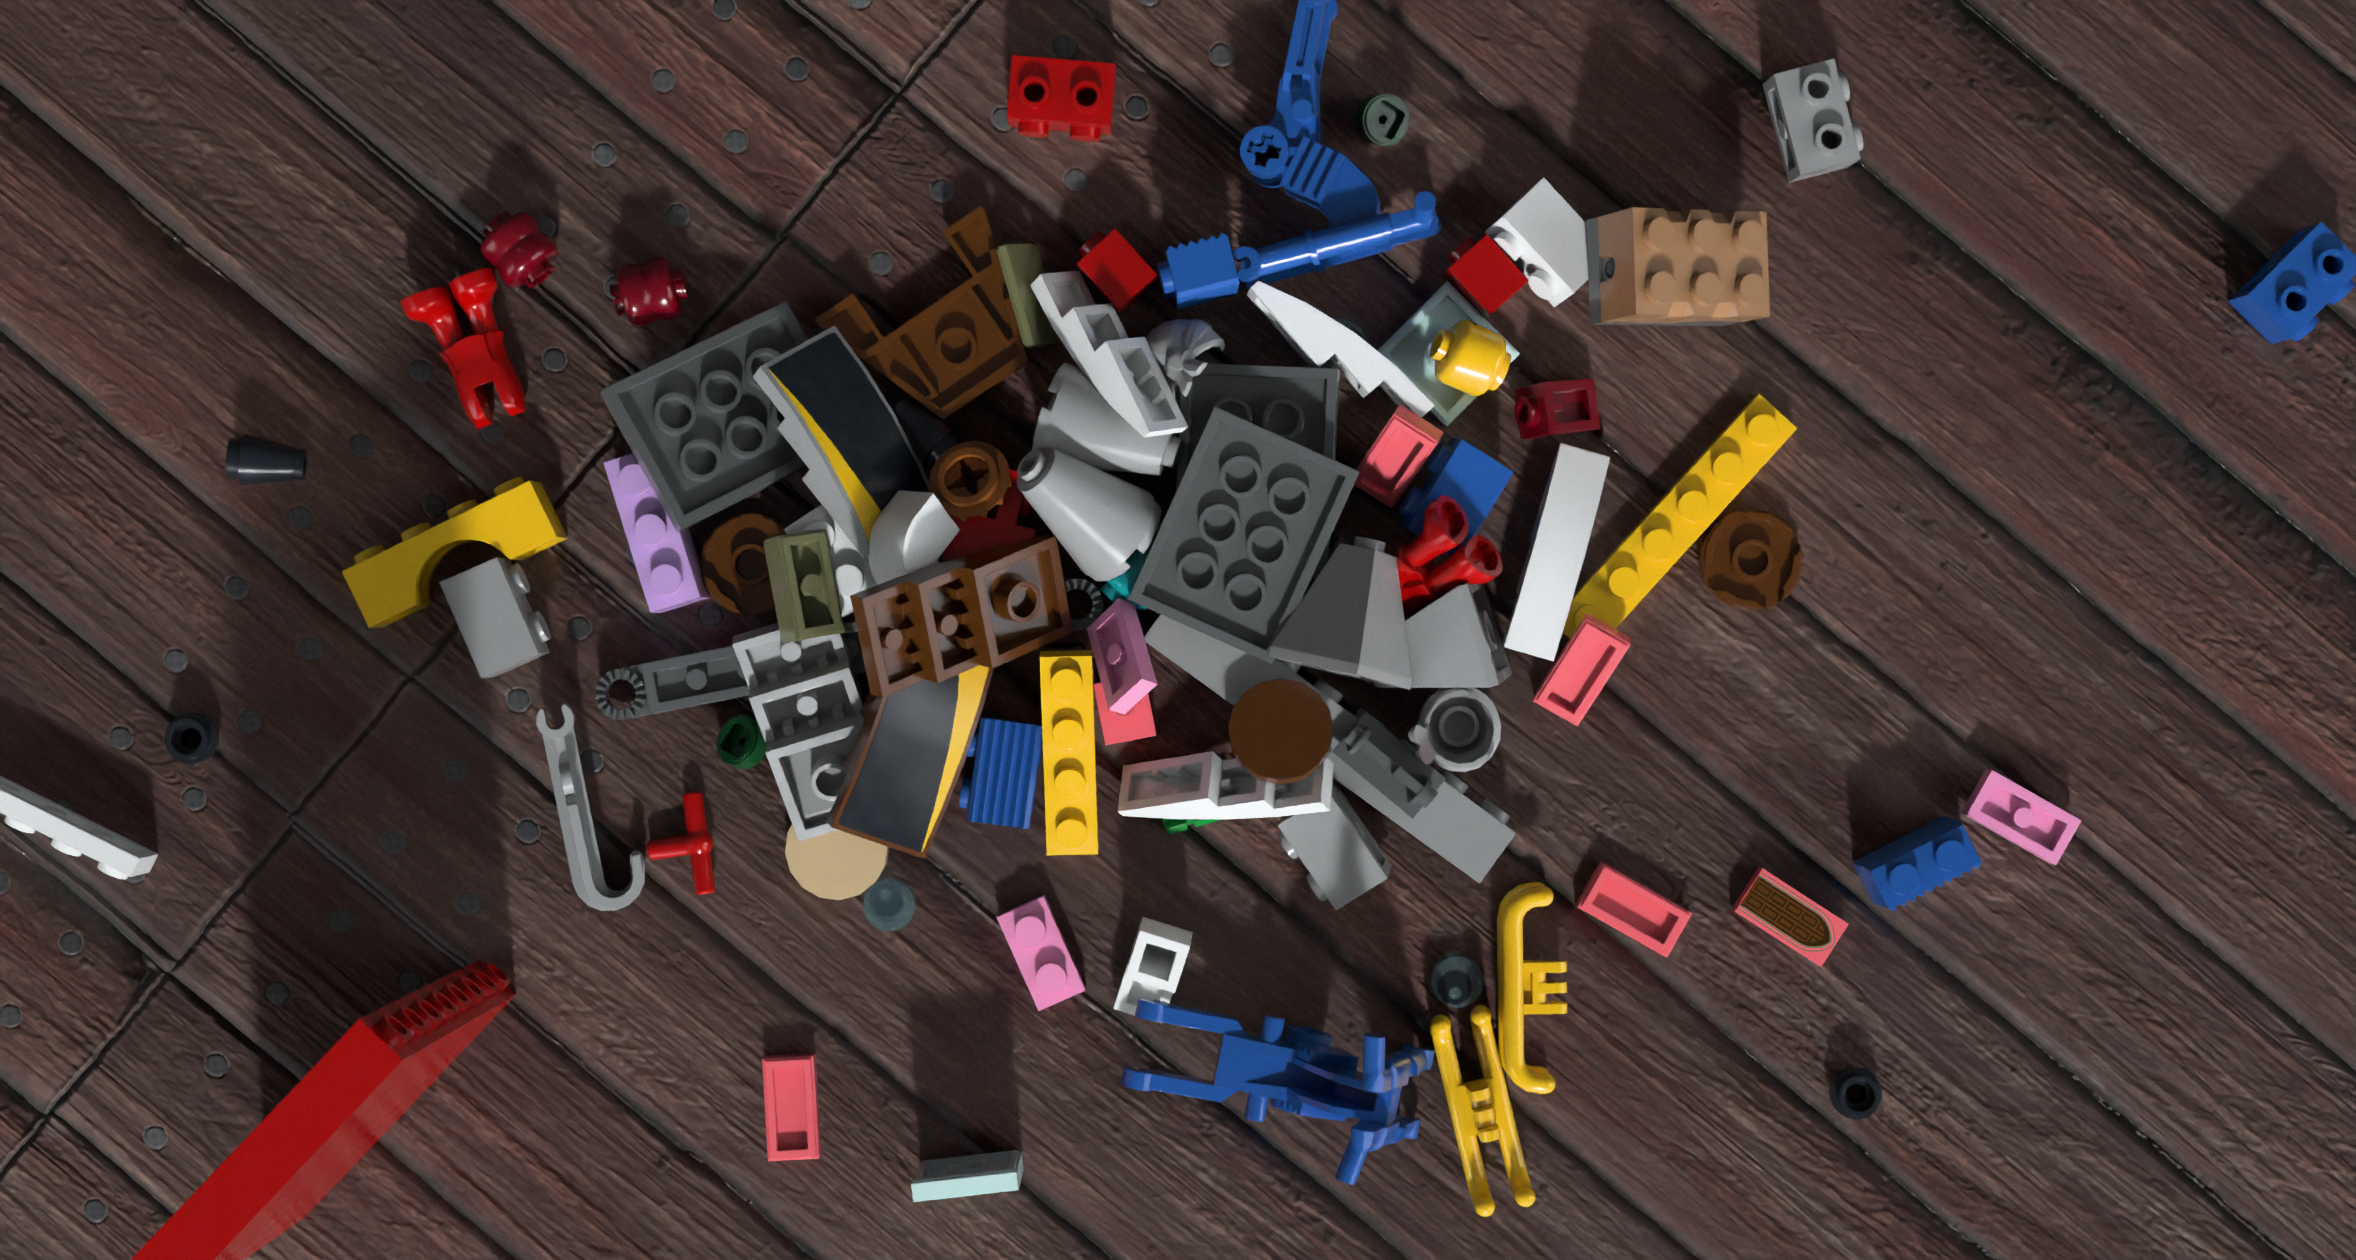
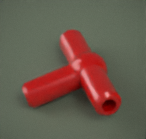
[646,791,715,895]

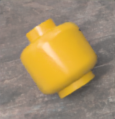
[1429,319,1511,396]

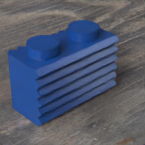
[1157,232,1239,310]
[959,716,1043,829]
[1853,816,1981,911]

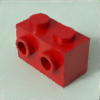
[1007,55,1116,142]

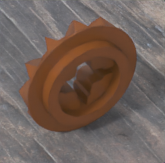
[929,441,1012,522]

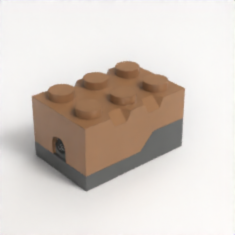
[1586,207,1770,326]

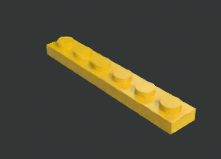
[1562,394,1797,640]

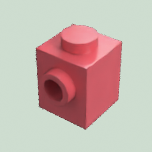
[1093,682,1157,746]

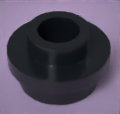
[165,712,219,764]
[1829,1067,1882,1120]

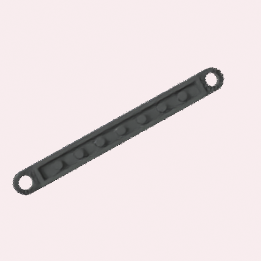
[595,579,1104,720]

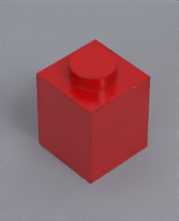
[1077,229,1157,316]
[1443,234,1529,319]

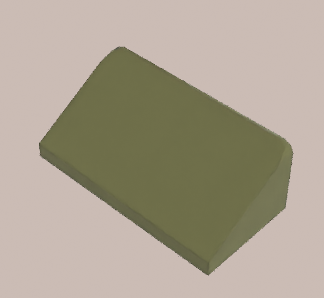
[997,243,1062,352]
[764,529,845,644]

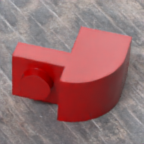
[942,469,1038,561]

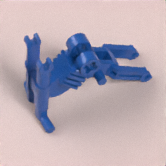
[1232,0,1442,290]
[1121,998,1435,1185]

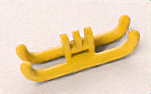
[1497,882,1567,1094]
[1430,1005,1535,1217]

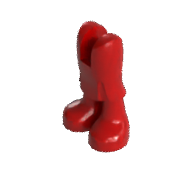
[400,268,526,429]
[1392,495,1503,619]

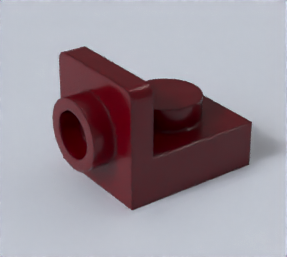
[1514,378,1600,440]

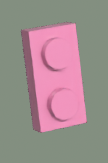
[1087,598,1157,715]
[1961,769,2082,865]
[996,895,1086,1011]

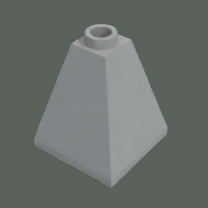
[1269,536,1413,690]
[1365,583,1513,688]

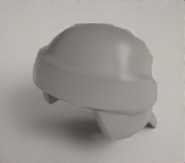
[1146,318,1225,405]
[1408,688,1501,772]

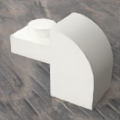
[868,490,960,585]
[1113,917,1193,1024]

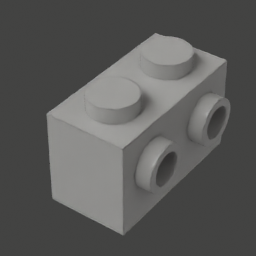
[1762,58,1863,183]
[439,557,551,678]
[1277,781,1392,911]

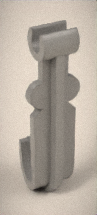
[536,703,645,911]

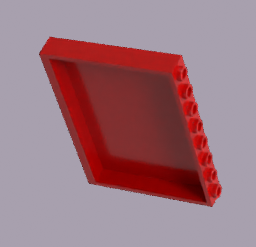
[131,960,516,1260]

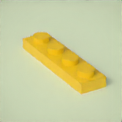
[1040,650,1098,855]

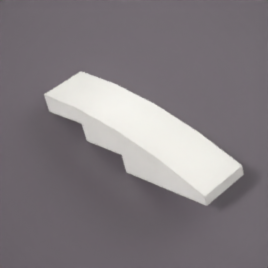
[1030,271,1188,438]
[1247,281,1435,417]
[1502,442,1610,661]
[1117,751,1334,819]

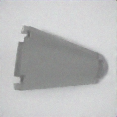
[1032,362,1183,475]
[1017,447,1162,581]

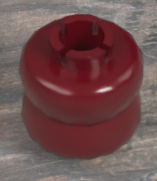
[480,211,558,288]
[609,257,690,327]

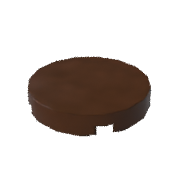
[1698,509,1804,611]
[701,513,787,616]
[1228,678,1334,785]

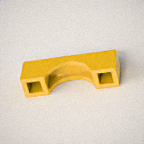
[341,477,568,628]

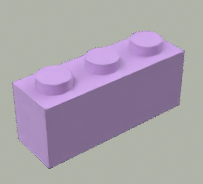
[604,454,710,613]

